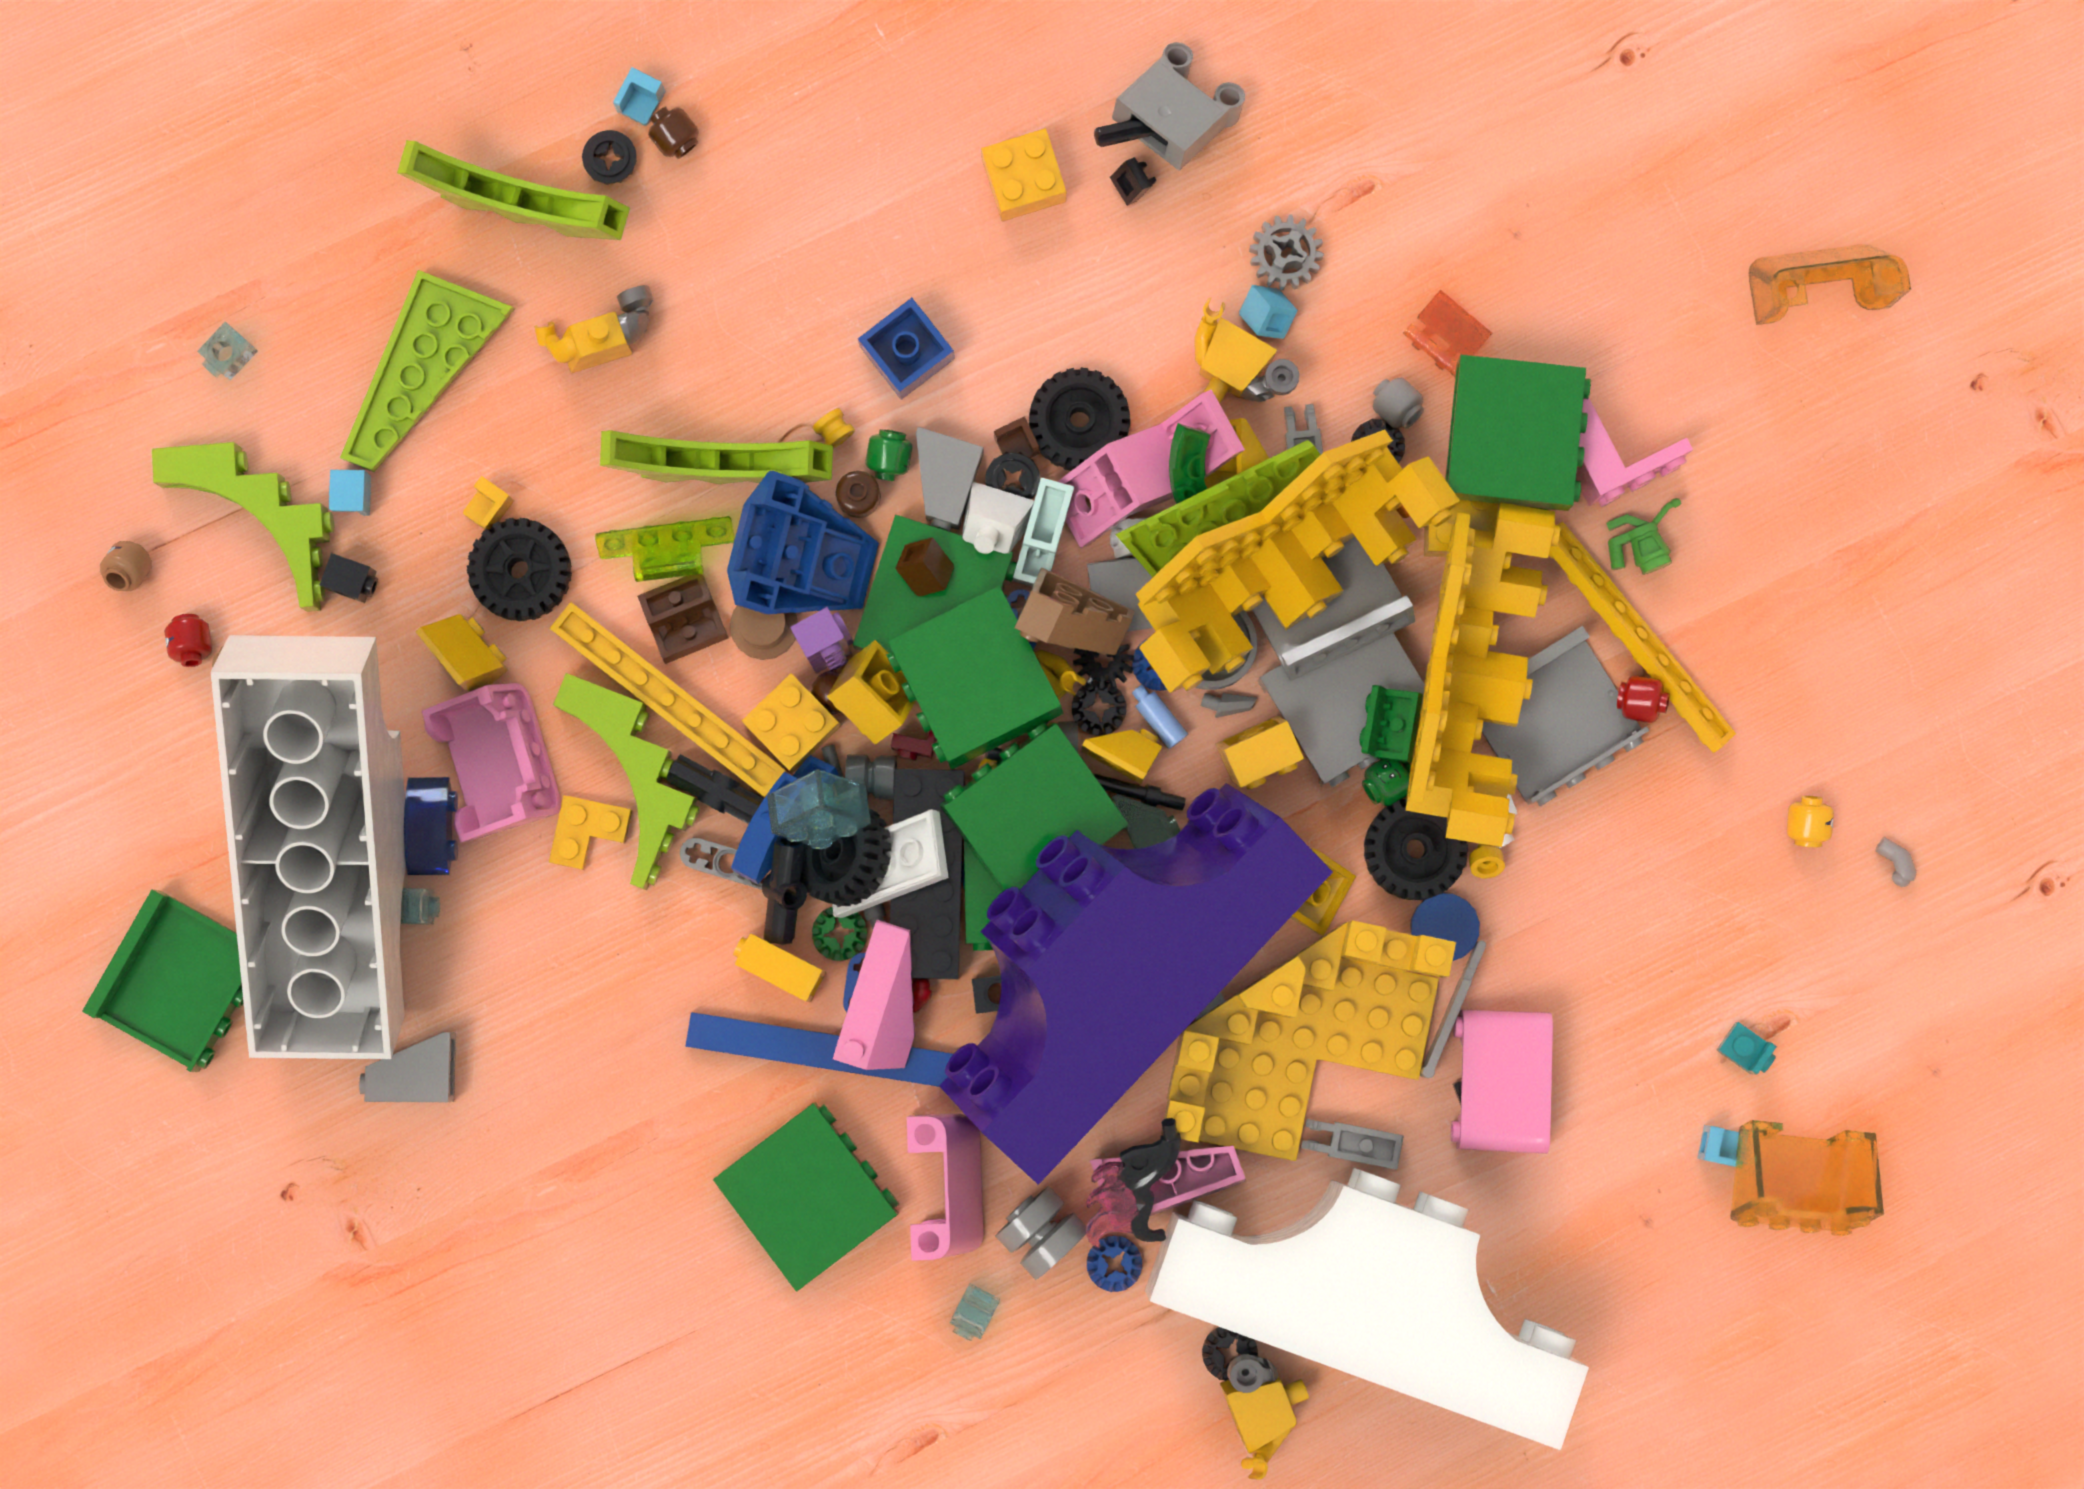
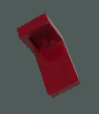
[890,730,937,761]

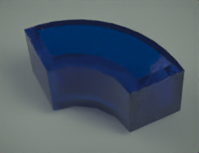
[404,777,458,875]

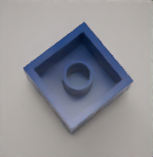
[858,297,955,400]

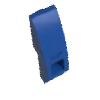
[731,755,839,884]

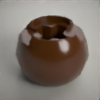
[811,671,842,715]

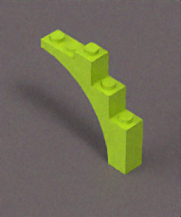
[397,140,630,240]
[600,430,833,484]
[151,442,334,612]
[553,673,700,890]

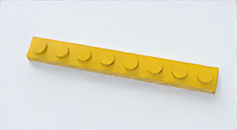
[1549,521,1736,753]
[549,602,787,797]

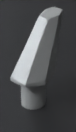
[1201,693,1257,718]

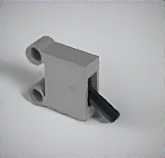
[1094,42,1245,171]

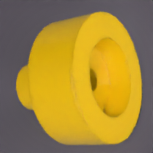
[1469,844,1505,879]

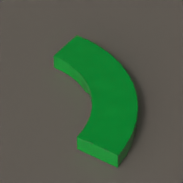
[1169,423,1211,504]

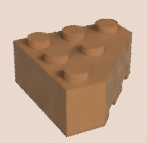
[1015,567,1135,655]

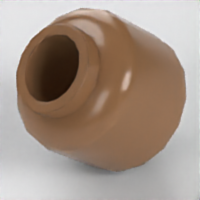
[100,541,152,591]

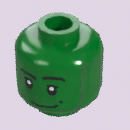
[865,429,913,481]
[1362,759,1411,806]

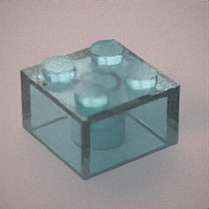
[767,769,871,849]

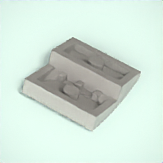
[1087,557,1153,632]

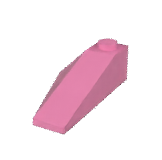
[833,920,915,1070]

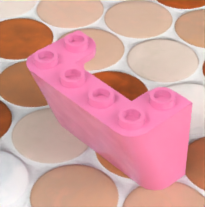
[907,1113,984,1261]

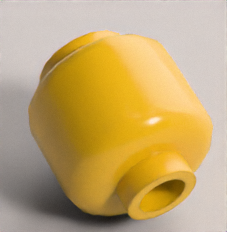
[1787,796,1834,847]

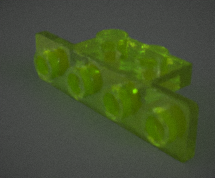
[595,516,735,582]

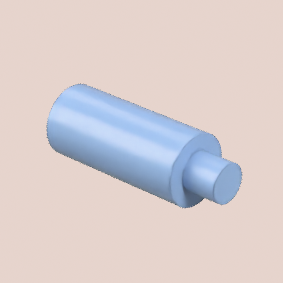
[1132,685,1188,749]

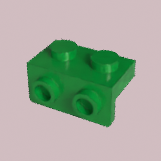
[1359,685,1423,763]

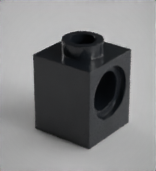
[319,553,378,603]
[972,975,1001,1014]

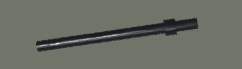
[985,747,1186,811]

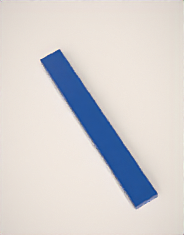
[685,1012,953,1087]

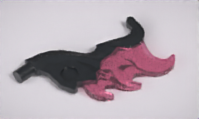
[1086,1118,1181,1248]

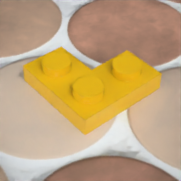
[549,795,632,870]

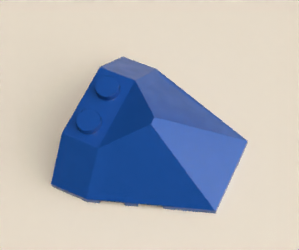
[727,471,879,614]

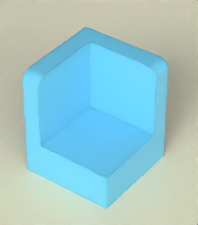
[613,67,666,126]
[1239,285,1298,339]
[329,470,371,516]
[1697,1125,1746,1169]

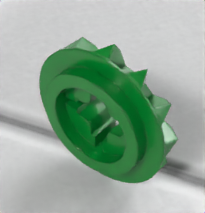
[812,907,867,961]

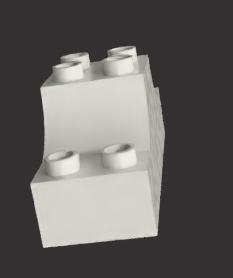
[211,635,409,1059]
[1145,1168,1589,1450]

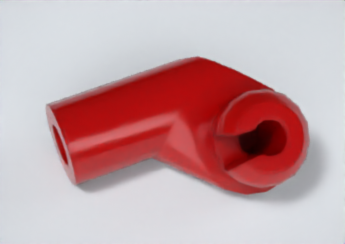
[912,979,933,1013]

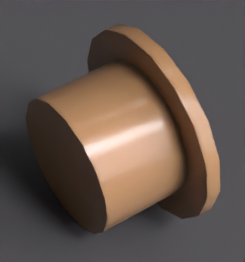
[730,606,798,660]

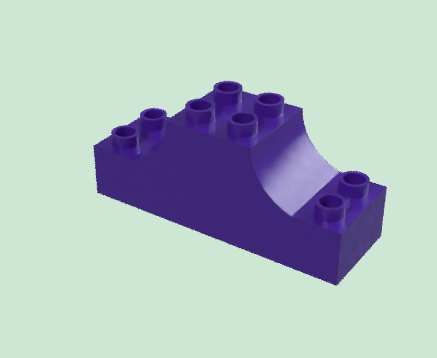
[939,783,1333,1185]

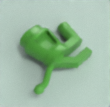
[1606,498,1681,575]

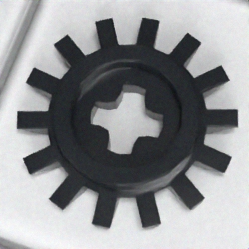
[1073,644,1134,689]

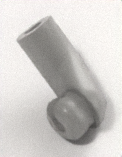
[1875,837,1917,887]

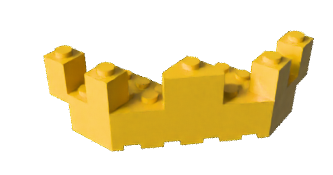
[1135,430,1460,693]
[1405,502,1561,847]
[1161,920,1456,1161]

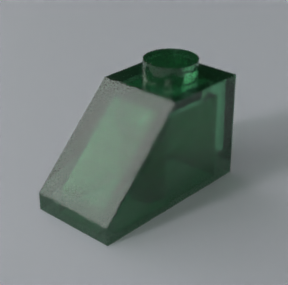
[1111,794,1181,849]

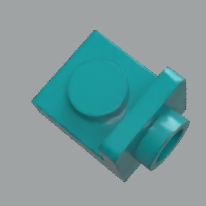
[1717,1022,1777,1075]

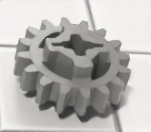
[1249,215,1324,290]

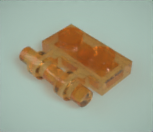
[1403,290,1492,377]

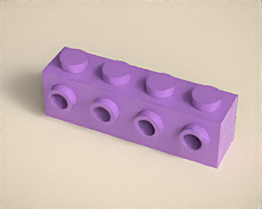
[790,607,853,673]

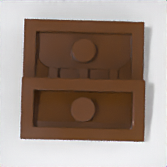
[637,570,729,664]

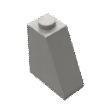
[916,427,984,532]
[359,1032,456,1102]

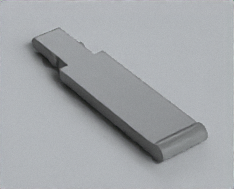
[1420,941,1486,1078]

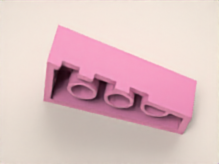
[1090,1146,1246,1229]

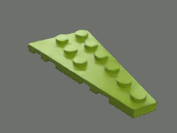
[340,270,515,472]
[1115,440,1321,578]

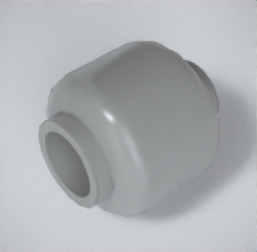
[1373,378,1424,428]

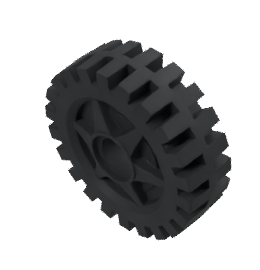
[1029,367,1130,471]
[467,518,572,621]
[1364,799,1468,900]
[799,800,891,906]

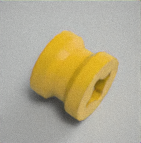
[812,408,855,449]

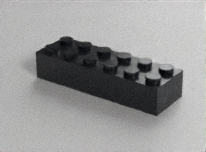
[890,769,965,980]

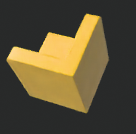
[463,475,514,530]

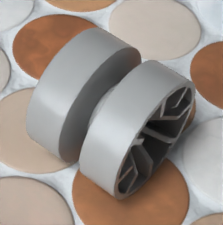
[995,1186,1089,1280]

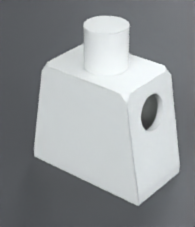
[962,482,1034,554]

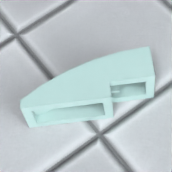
[1013,477,1074,587]

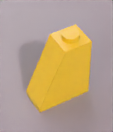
[733,933,826,1002]

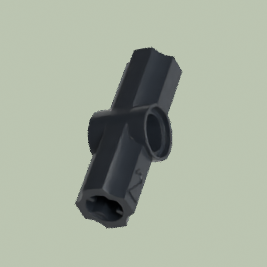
[666,754,764,824]
[762,836,807,945]

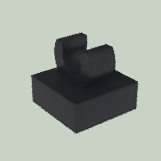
[1109,157,1156,206]

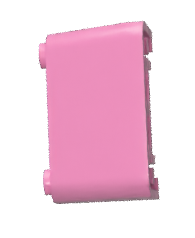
[422,683,561,843]
[1451,1010,1553,1154]

